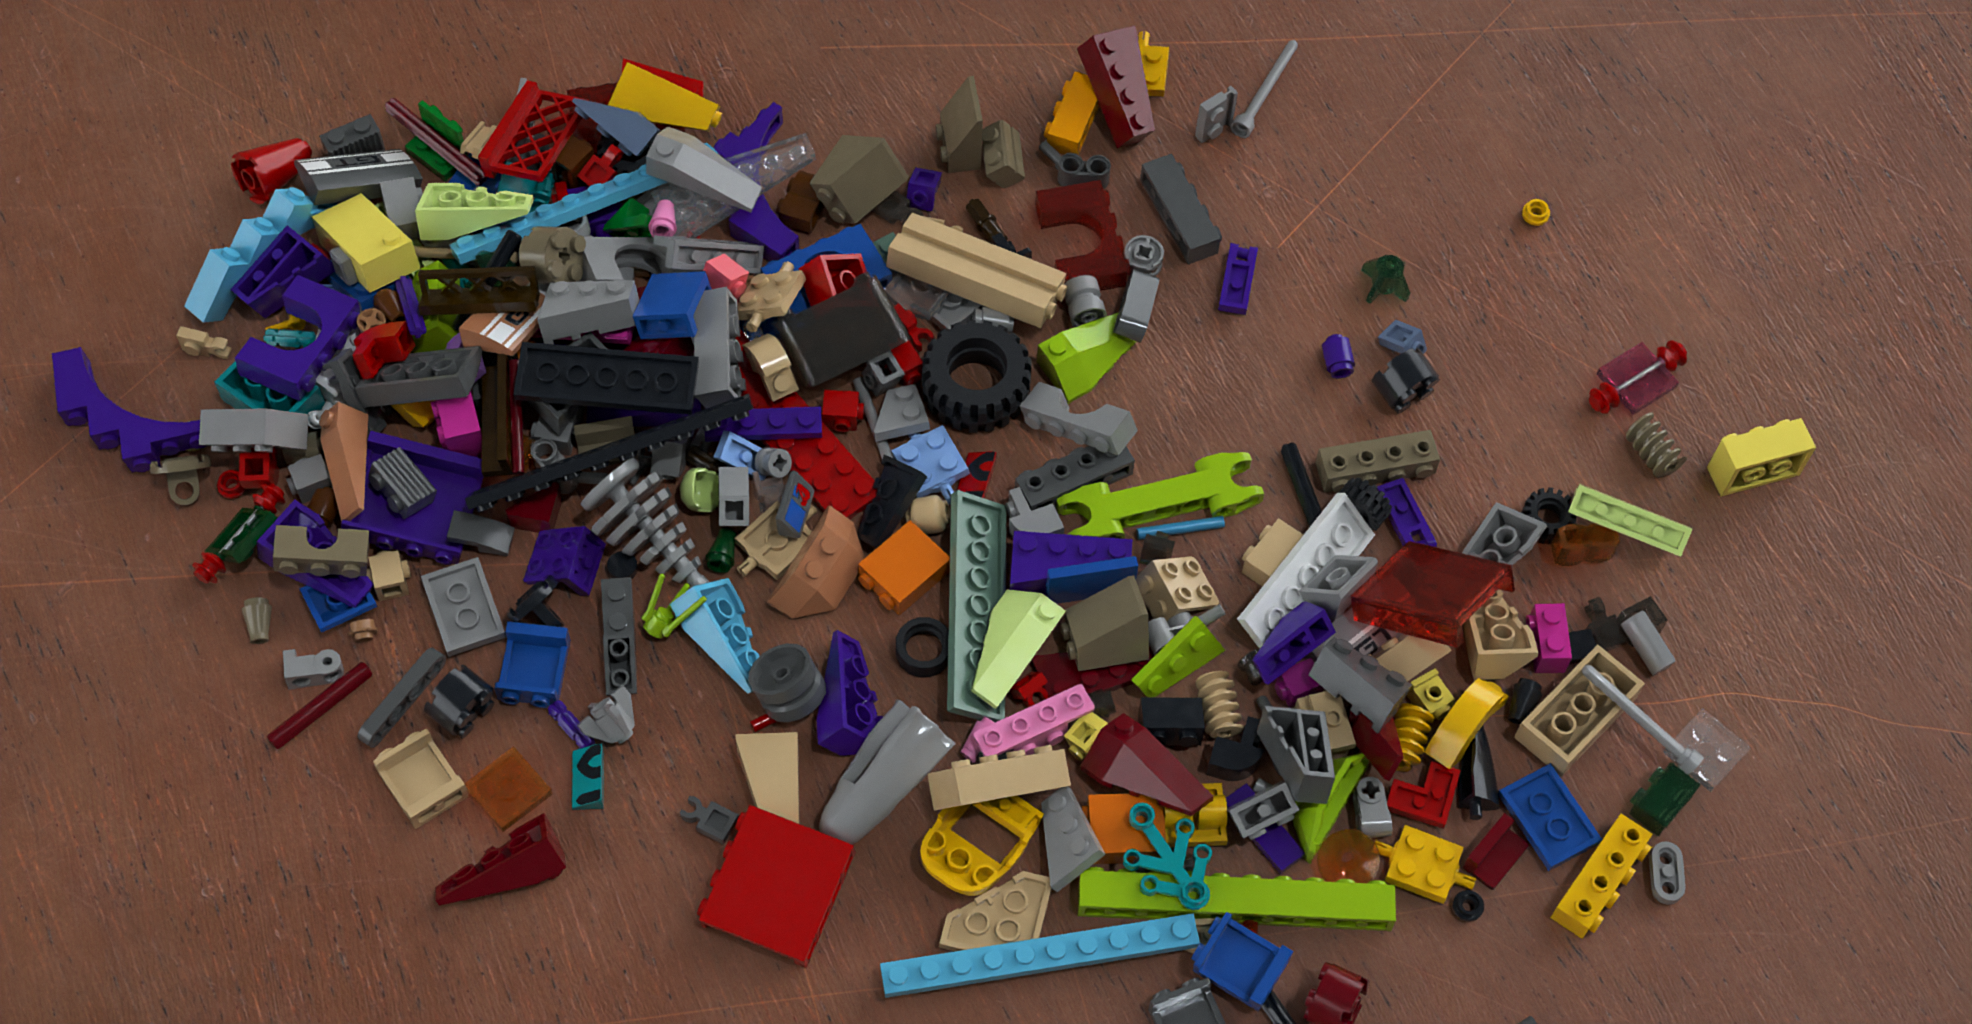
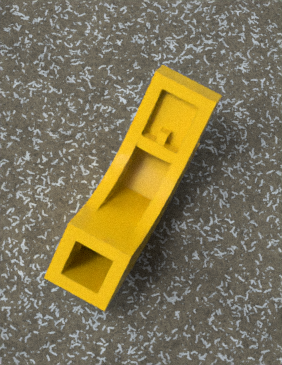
[1424,678,1509,769]

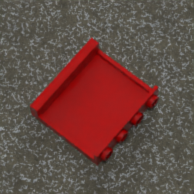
[697,805,856,968]

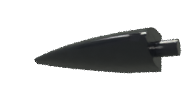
[1458,726,1500,820]

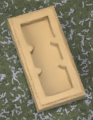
[1308,691,1356,753]

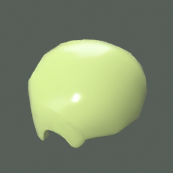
[680,467,718,513]

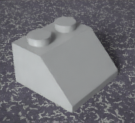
[1299,555,1378,621]

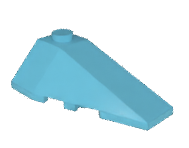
[669,578,760,694]

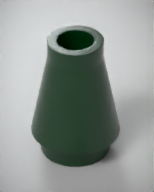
[705,528,736,574]

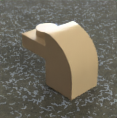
[742,333,799,402]

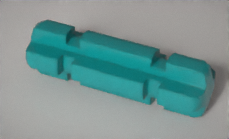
[263,328,317,348]

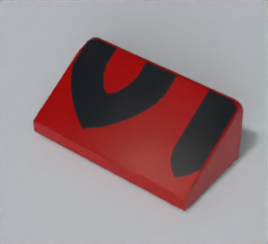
[957,451,997,498]

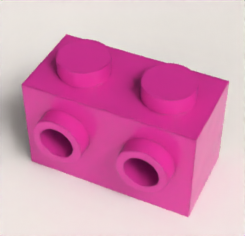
[1526,603,1572,673]

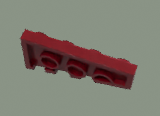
[1031,646,1154,699]

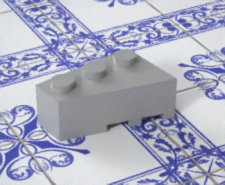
[199,408,309,453]

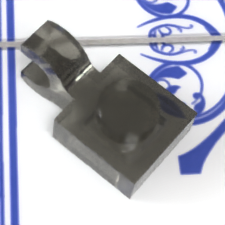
[1584,597,1629,652]

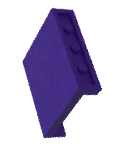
[341,431,484,565]

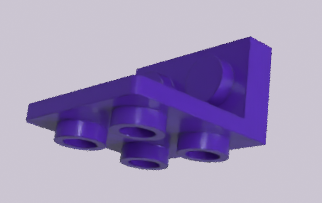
[523,526,606,596]

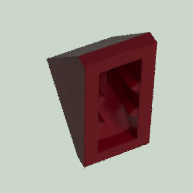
[505,481,562,533]

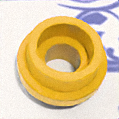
[1522,199,1550,226]

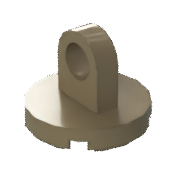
[149,454,211,505]

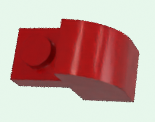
[352,321,416,379]
[239,448,279,489]

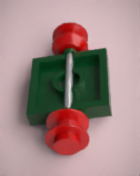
[192,483,286,584]

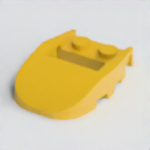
[920,796,1044,896]

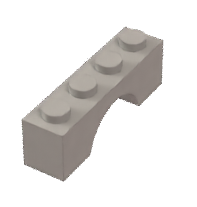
[1020,382,1138,456]

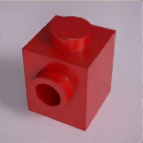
[822,390,864,432]

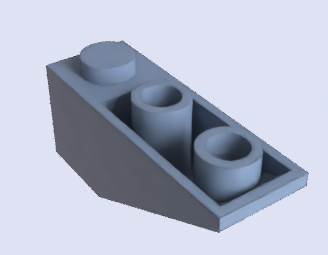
[572,98,661,157]

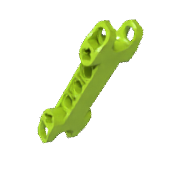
[1056,452,1264,539]

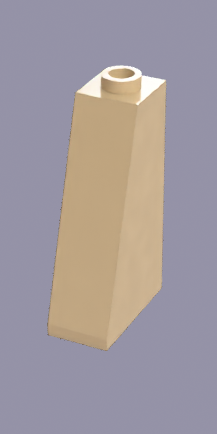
[736,732,800,824]

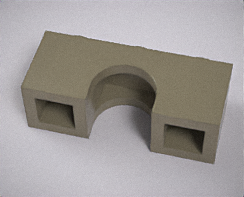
[273,525,369,578]

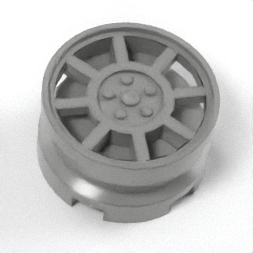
[1123,235,1164,277]

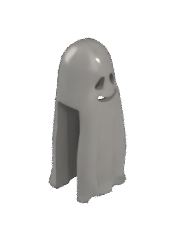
[819,699,955,845]

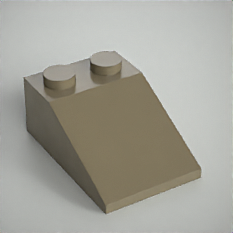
[935,76,983,173]

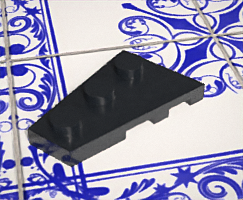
[857,454,927,549]

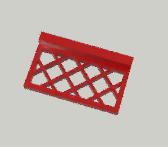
[478,80,589,182]

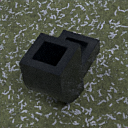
[1206,716,1264,781]

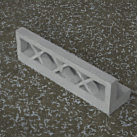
[653,235,764,274]

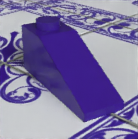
[1253,601,1336,685]

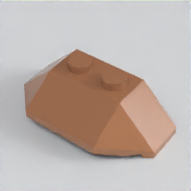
[767,505,865,619]

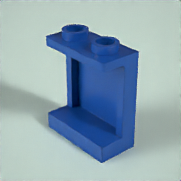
[632,271,712,339]
[494,621,571,708]
[1191,912,1293,1012]

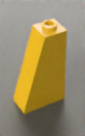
[608,62,722,132]

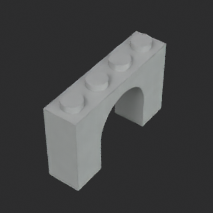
[580,237,700,282]

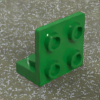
[405,100,467,182]

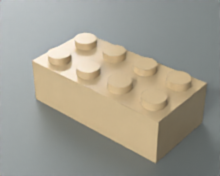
[1514,644,1645,777]

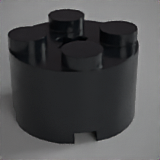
[1372,348,1440,414]
[424,664,495,738]

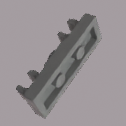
[322,348,387,440]

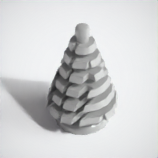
[580,457,709,588]

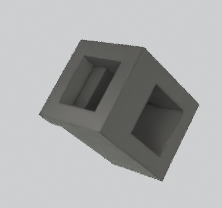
[861,350,905,397]

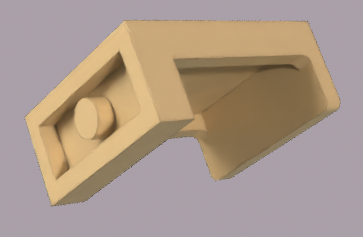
[373,729,469,829]

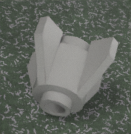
[577,685,635,744]

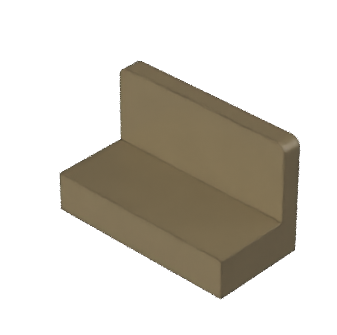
[574,416,638,469]

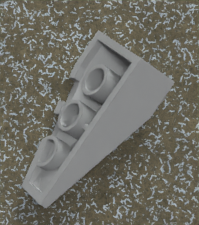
[646,127,762,212]

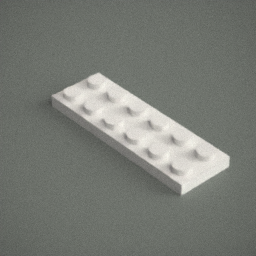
[1237,493,1375,649]

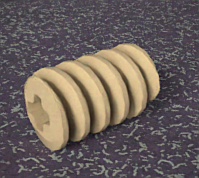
[1196,671,1244,738]

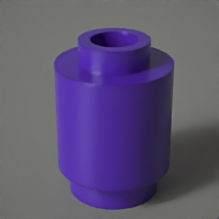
[1321,334,1355,379]

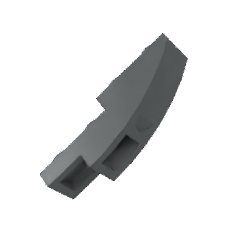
[601,577,637,696]

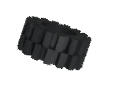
[1339,478,1392,531]
[1521,487,1577,545]

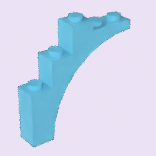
[184,187,337,323]

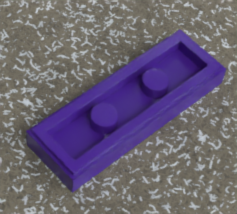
[1226,783,1305,874]

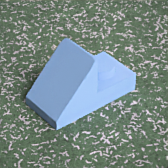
[713,431,766,481]

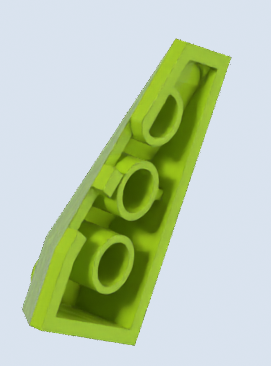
[1037,313,1136,404]

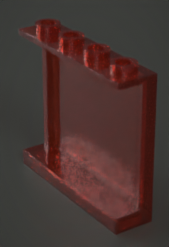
[1350,541,1515,648]

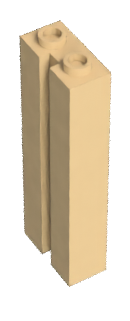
[886,213,1068,328]

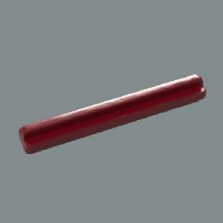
[267,662,372,749]

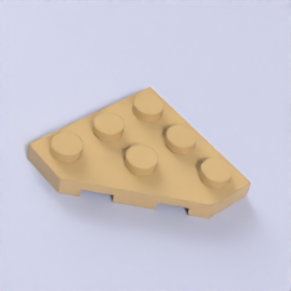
[939,871,1052,951]

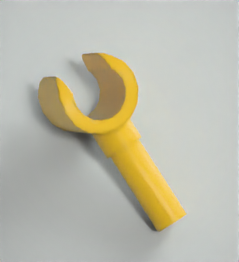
[265,314,306,331]

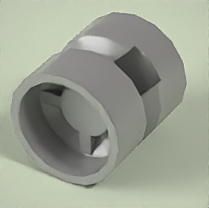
[1064,275,1107,327]

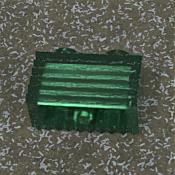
[1629,762,1701,837]

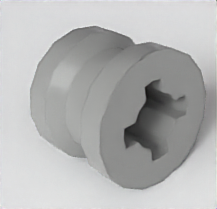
[754,447,792,478]

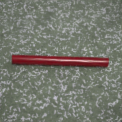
[509,359,524,475]

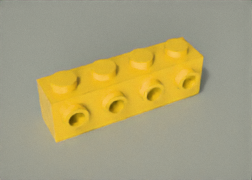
[1550,813,1653,939]

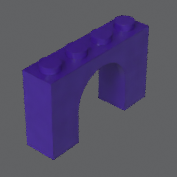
[235,275,360,401]

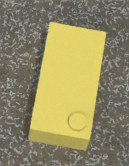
[311,193,420,293]

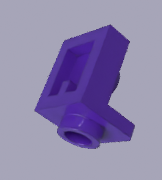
[906,167,942,211]

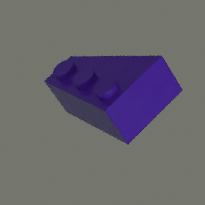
[230,225,335,318]

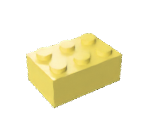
[1707,418,1816,497]

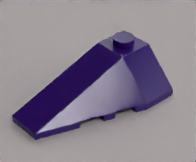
[816,630,883,756]

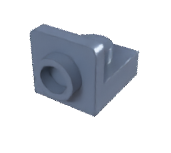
[1378,320,1427,354]

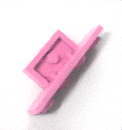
[973,684,1095,756]

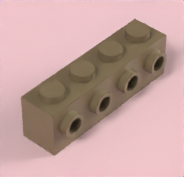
[1315,430,1440,493]

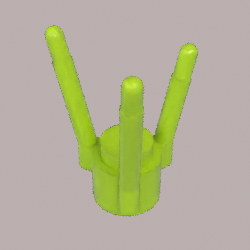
[641,574,707,639]

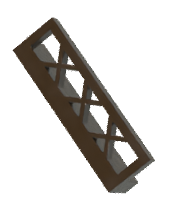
[418,266,540,315]
[482,354,514,477]

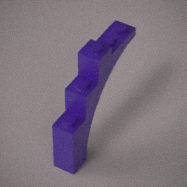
[713,102,800,262]
[52,347,206,473]

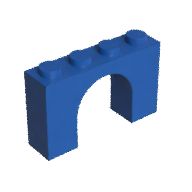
[760,223,892,334]

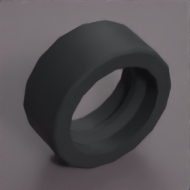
[896,617,949,677]

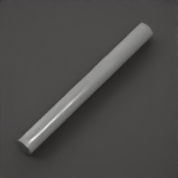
[853,377,894,459]

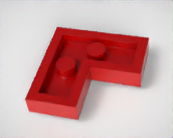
[1387,761,1461,829]

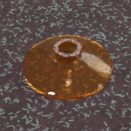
[1317,829,1380,883]

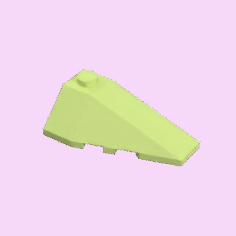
[415,183,534,242]
[971,589,1066,709]

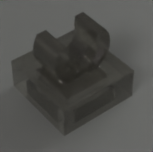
[1139,531,1175,565]

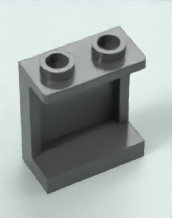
[1148,978,1226,1024]

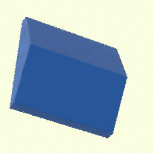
[299,585,378,633]

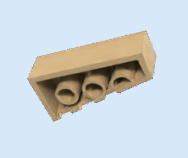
[927,745,1071,810]

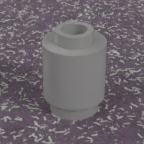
[972,307,1014,334]

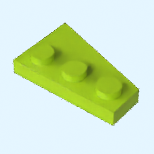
[1131,616,1226,697]

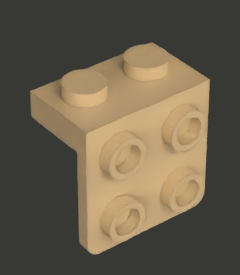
[1136,556,1219,621]

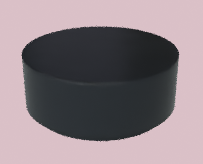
[607,551,638,579]

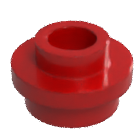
[217,470,246,499]

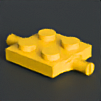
[1138,31,1169,97]
[1372,825,1476,904]

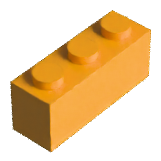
[1044,71,1100,155]

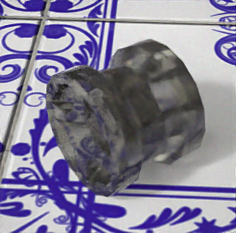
[1237,648,1263,686]

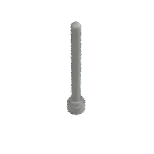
[1230,40,1298,138]
[1582,665,1704,775]

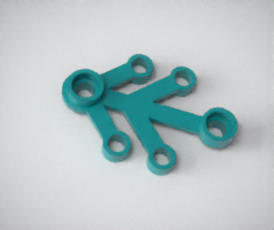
[1123,803,1212,910]

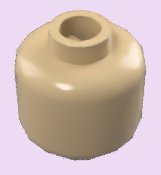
[906,495,951,535]

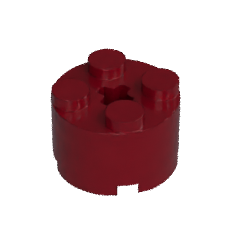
[1303,962,1370,1024]

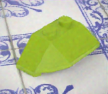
[1293,753,1370,864]

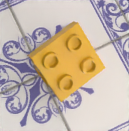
[1164,783,1228,848]

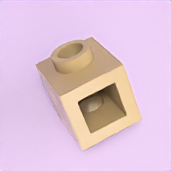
[367,550,411,601]

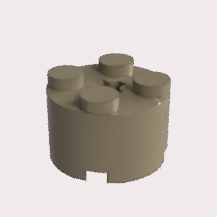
[519,226,586,284]

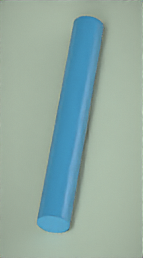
[1136,516,1225,540]

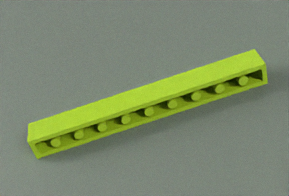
[1078,867,1396,931]

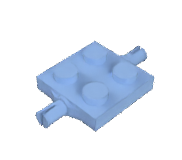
[891,425,970,504]

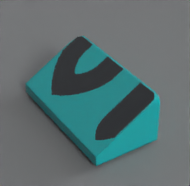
[572,744,604,810]

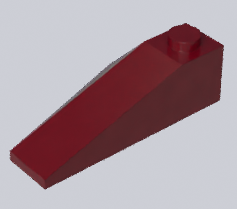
[1080,713,1213,816]

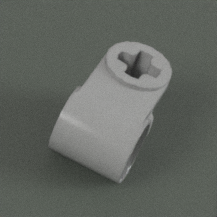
[1352,777,1393,840]

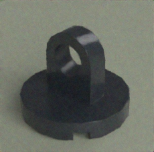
[506,575,565,627]

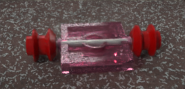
[1589,340,1687,415]

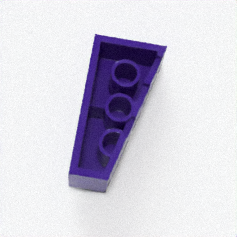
[1010,531,1133,594]

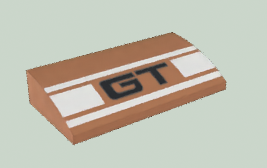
[459,276,549,356]

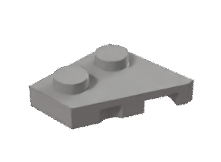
[874,384,930,442]

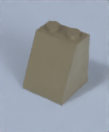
[809,135,909,224]
[1060,576,1149,671]

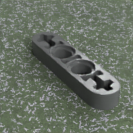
[357,647,446,748]

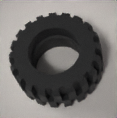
[922,320,1032,433]

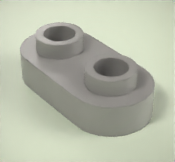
[1649,842,1685,905]

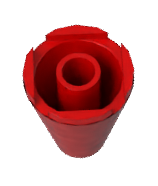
[231,138,312,204]

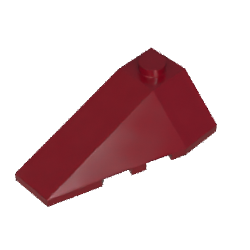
[435,813,566,906]

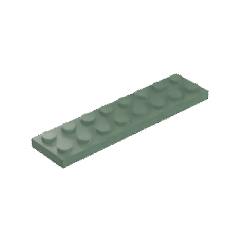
[947,490,1006,723]

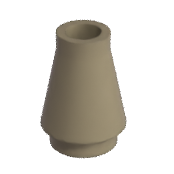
[241,597,272,644]

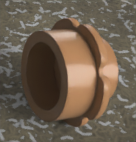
[348,619,378,642]

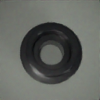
[1452,890,1484,922]

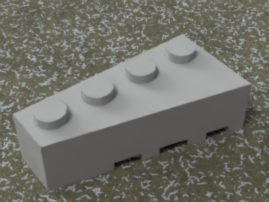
[691,287,746,408]

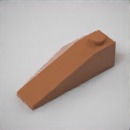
[319,401,368,521]

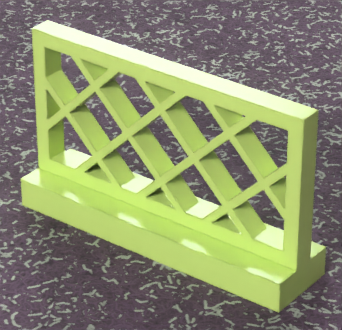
[1568,484,1693,557]

